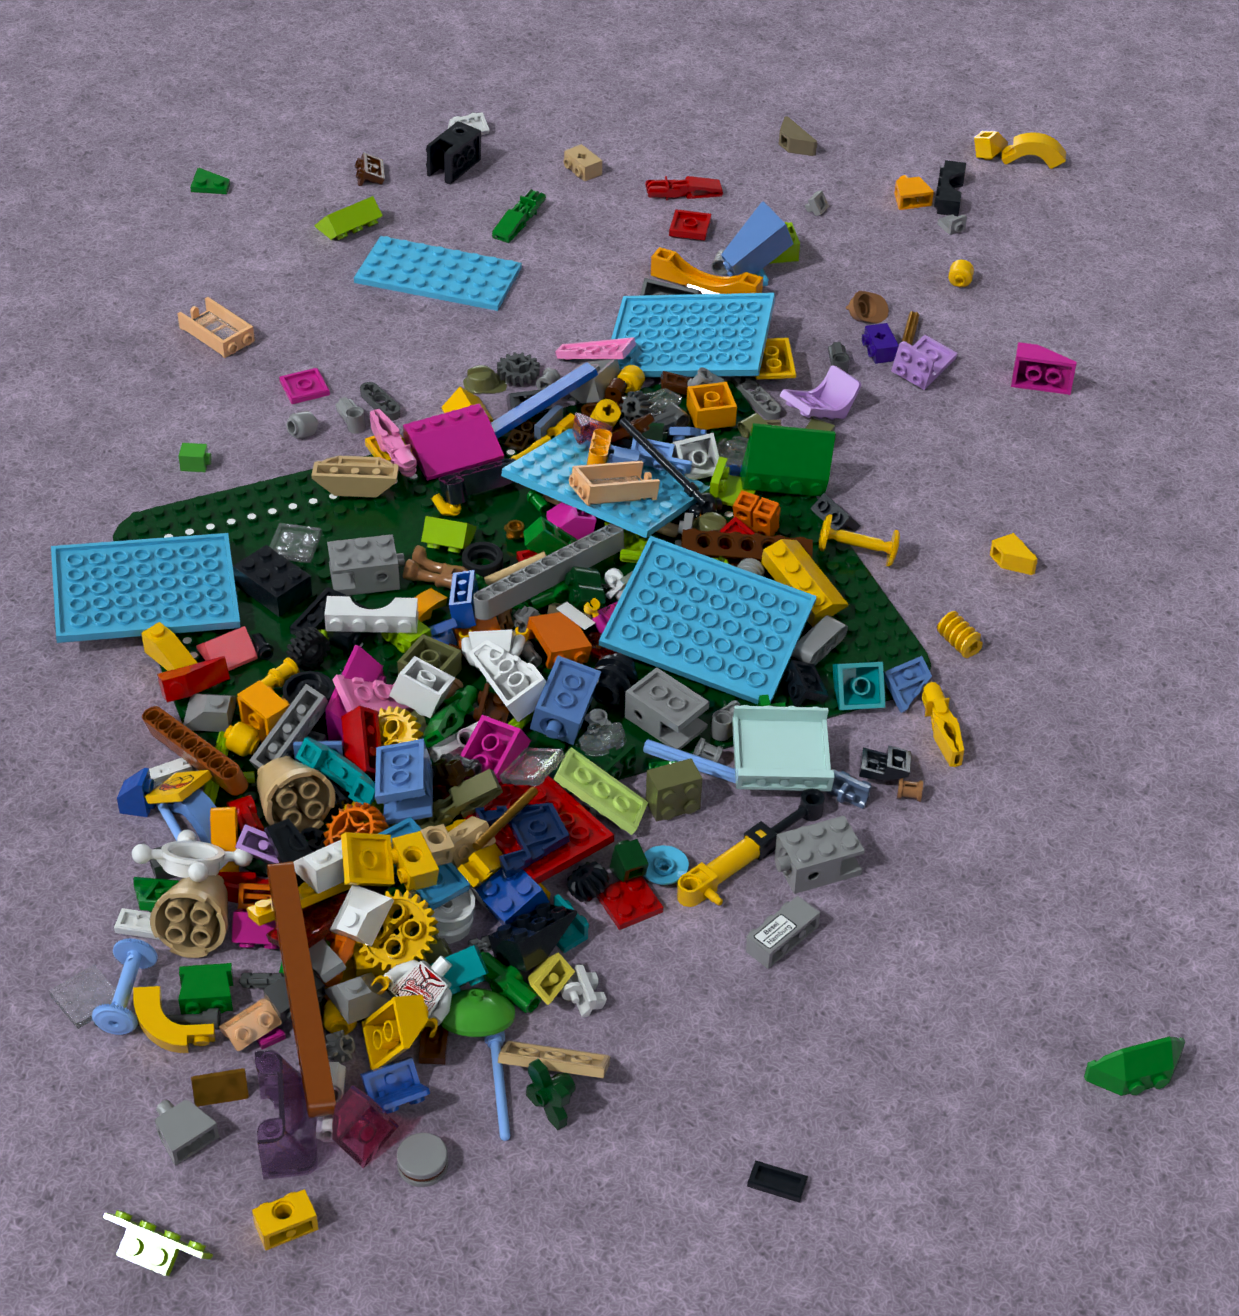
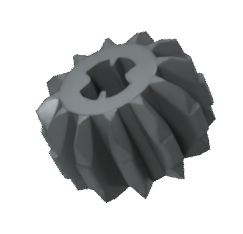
[619,391,654,422]

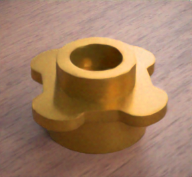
[504,520,525,540]

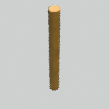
[472,787,538,851]

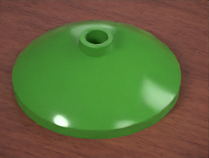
[440,988,515,1037]

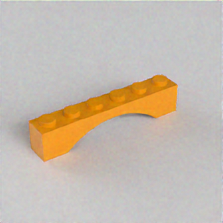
[651,247,763,294]

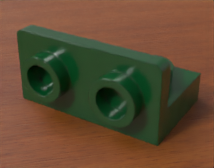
[591,742,636,780]

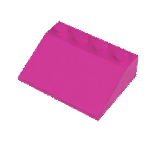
[403,404,504,481]

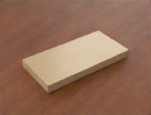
[498,1041,611,1078]

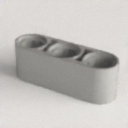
[792,615,848,665]

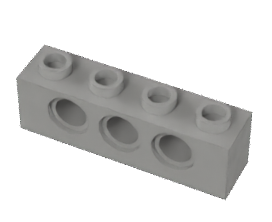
[249,684,328,770]

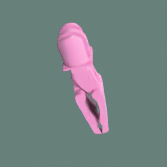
[370,409,417,477]

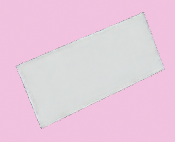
[556,602,595,630]

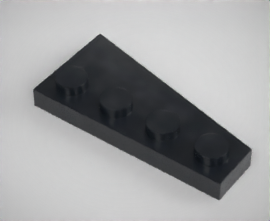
[265,818,348,920]

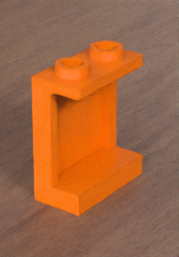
[527,612,592,669]

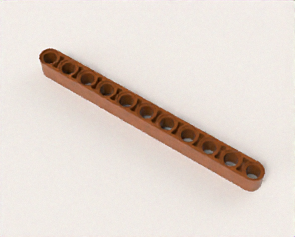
[267,861,337,1119]

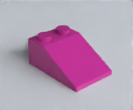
[1011,342,1077,395]
[461,715,531,783]

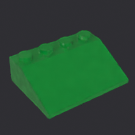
[740,423,836,497]

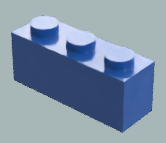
[449,570,479,629]

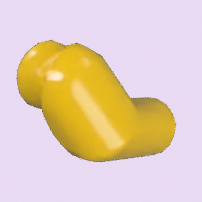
[431,493,461,516]

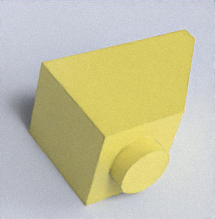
[528,952,575,1005]

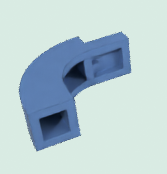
[167,789,216,844]

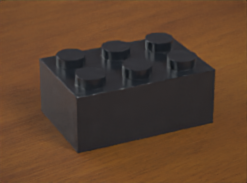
[233,545,312,617]

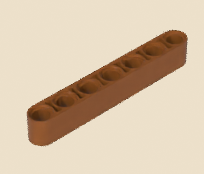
[142,706,249,795]

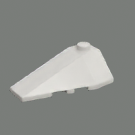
[468,640,546,722]

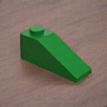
[523,516,578,556]

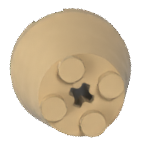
[257,756,335,832]
[150,875,228,958]

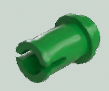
[527,489,551,515]

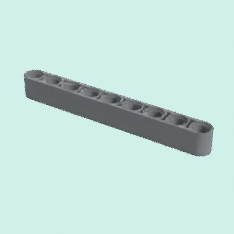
[473,524,624,620]

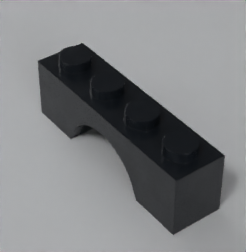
[934,160,966,217]

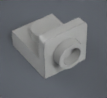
[937,214,967,235]

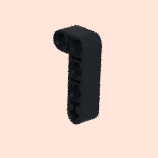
[439,458,516,505]

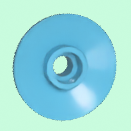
[644,845,689,885]

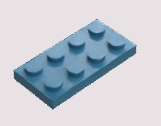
[378,817,470,910]

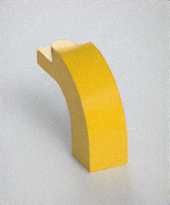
[1001,132,1066,169]
[133,986,215,1053]

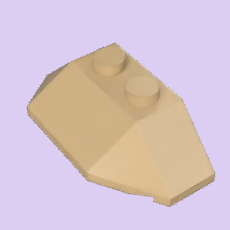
[311,456,399,497]

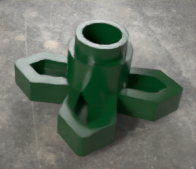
[526,1059,576,1130]

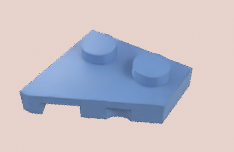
[667,427,707,442]

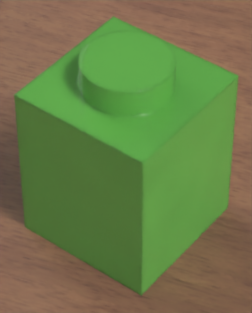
[178,443,212,472]

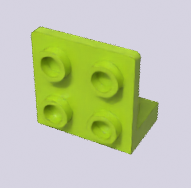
[709,457,756,506]

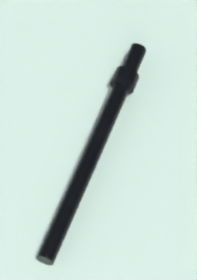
[619,418,709,507]

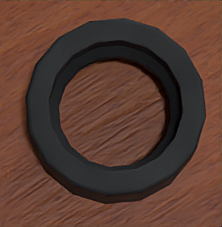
[462,542,503,579]

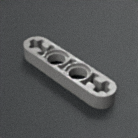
[731,376,781,420]

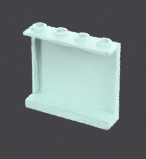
[732,705,834,791]

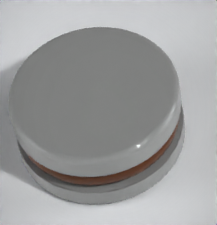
[397,1133,448,1187]

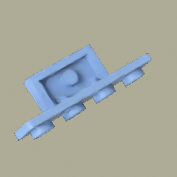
[608,438,692,474]

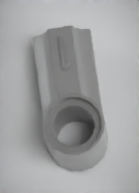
[335,397,366,434]

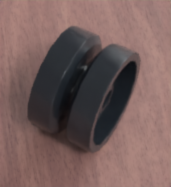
[282,671,334,730]

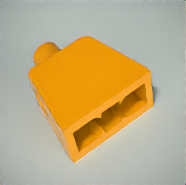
[894,175,934,210]

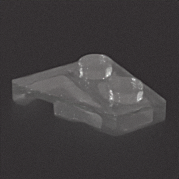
[646,388,682,417]

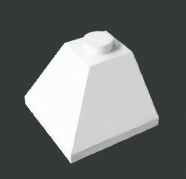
[330,885,394,947]

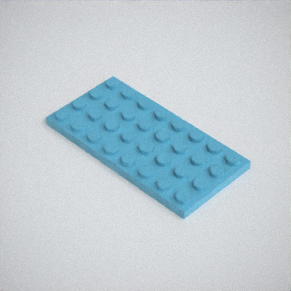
[354,236,522,311]

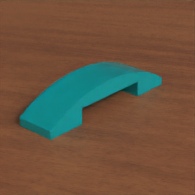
[295,737,375,805]

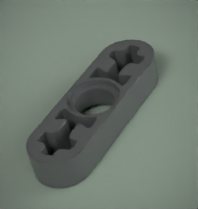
[360,382,400,421]

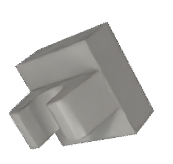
[804,190,829,216]

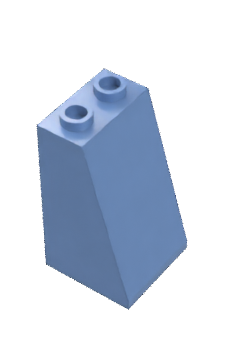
[721,201,793,277]

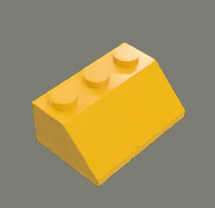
[362,995,428,1070]

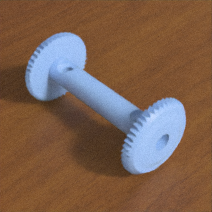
[92,938,158,1035]

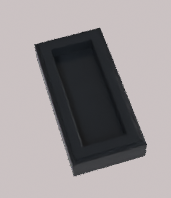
[747,1160,808,1203]

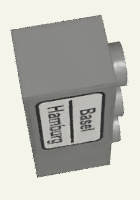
[746,896,820,969]

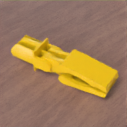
[921,682,964,767]

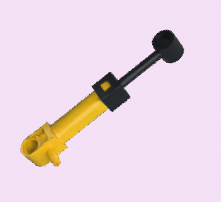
[677,788,825,907]

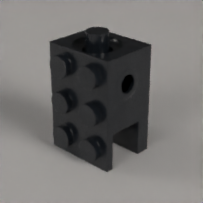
[426,121,481,185]

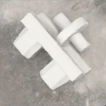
[604,568,633,600]
[561,965,607,1017]

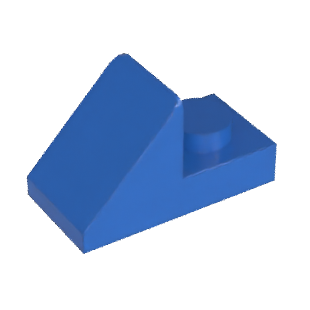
[429,618,457,645]

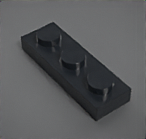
[290,587,346,636]

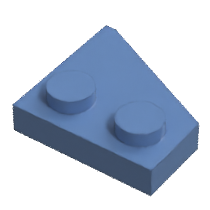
[884,656,932,713]

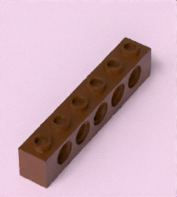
[681,528,813,569]

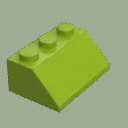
[314,196,383,241]

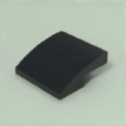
[859,745,911,780]

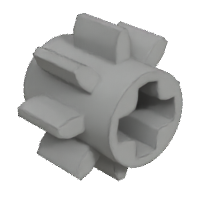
[513,606,540,633]
[325,1030,356,1063]

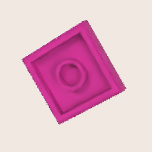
[279,368,330,404]

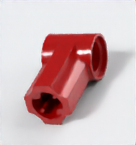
[227,795,264,832]

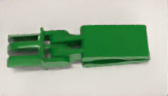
[492,189,546,243]
[421,685,478,748]

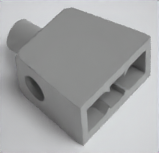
[155,1100,219,1166]

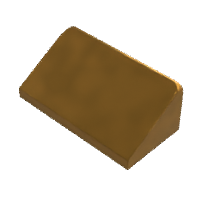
[191,1068,249,1107]

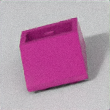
[546,502,596,540]

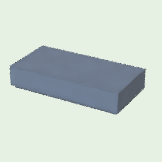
[534,404,563,442]

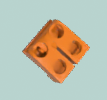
[733,490,781,536]

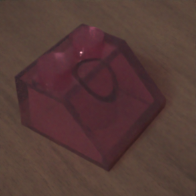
[332,1085,399,1169]

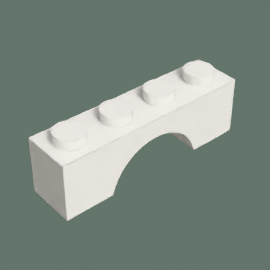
[324,596,419,633]

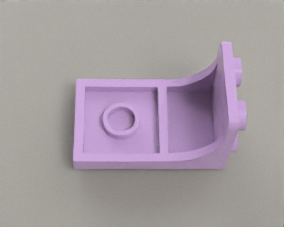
[891,335,958,390]
[780,366,861,420]

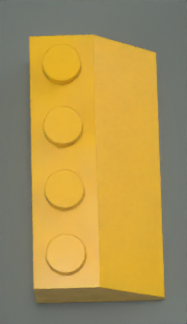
[761,539,848,627]

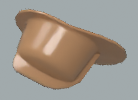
[846,291,889,323]

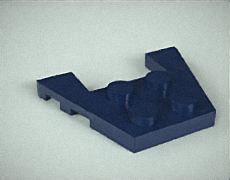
[475,803,570,878]

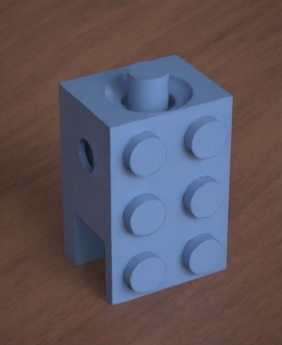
[530,656,601,745]
[375,739,433,824]

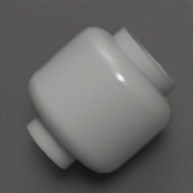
[286,411,318,439]

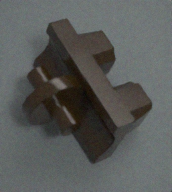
[431,758,475,794]

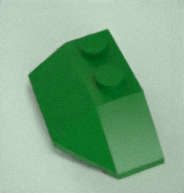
[1084,1036,1185,1096]

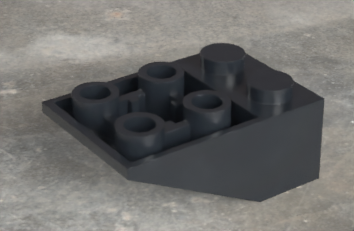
[488,903,577,971]

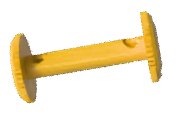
[819,514,900,567]

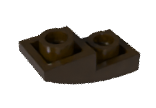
[504,420,536,451]

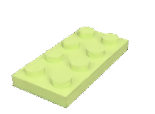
[554,747,648,835]

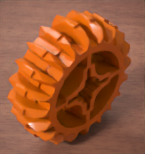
[323,801,389,846]

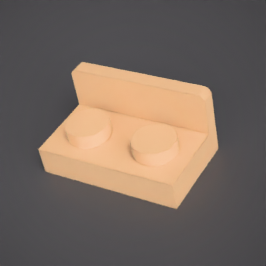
[219,998,282,1051]

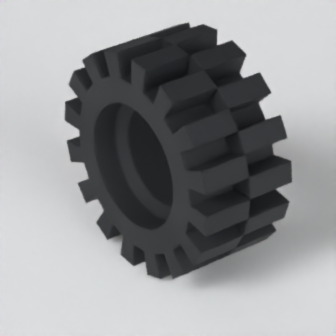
[286,627,330,671]

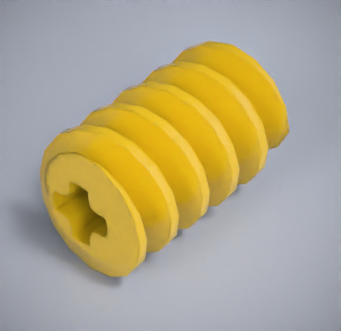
[589,399,621,431]
[937,611,983,658]

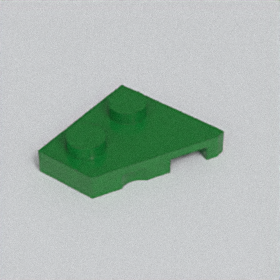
[190,168,230,194]
[133,877,180,913]

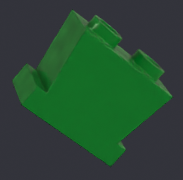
[178,963,234,1014]

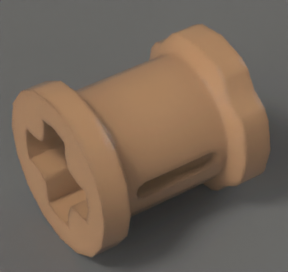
[897,778,923,802]

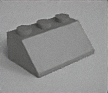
[569,359,620,403]

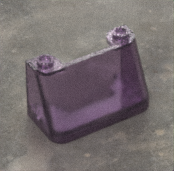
[255,1050,318,1180]

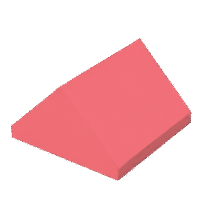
[196,626,258,671]

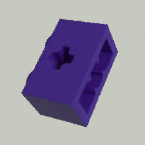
[862,323,899,364]

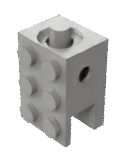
[327,534,405,596]
[625,668,709,750]
[775,816,865,894]

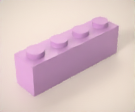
[235,824,279,864]

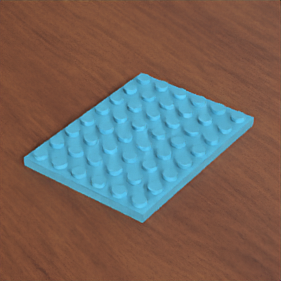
[611,293,775,377]
[501,429,710,538]
[51,533,240,643]
[599,536,817,704]

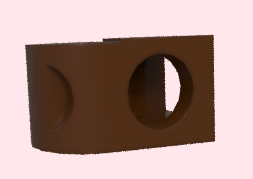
[605,378,628,410]

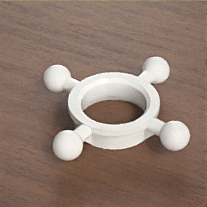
[132,830,253,882]

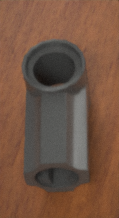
[828,342,850,373]
[652,404,690,431]

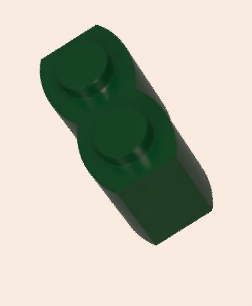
[565,566,605,611]

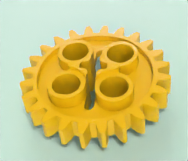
[378,706,424,746]
[356,889,439,973]

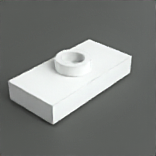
[114,908,160,940]

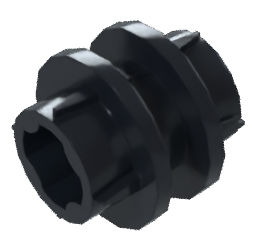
[592,653,638,706]

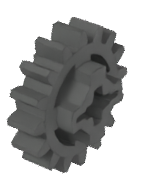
[497,352,540,386]

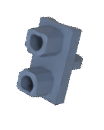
[825,769,871,809]

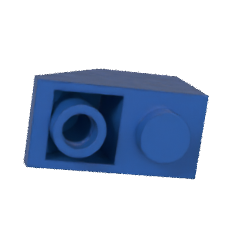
[117,768,156,817]

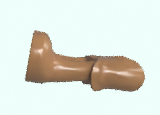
[403,545,469,589]

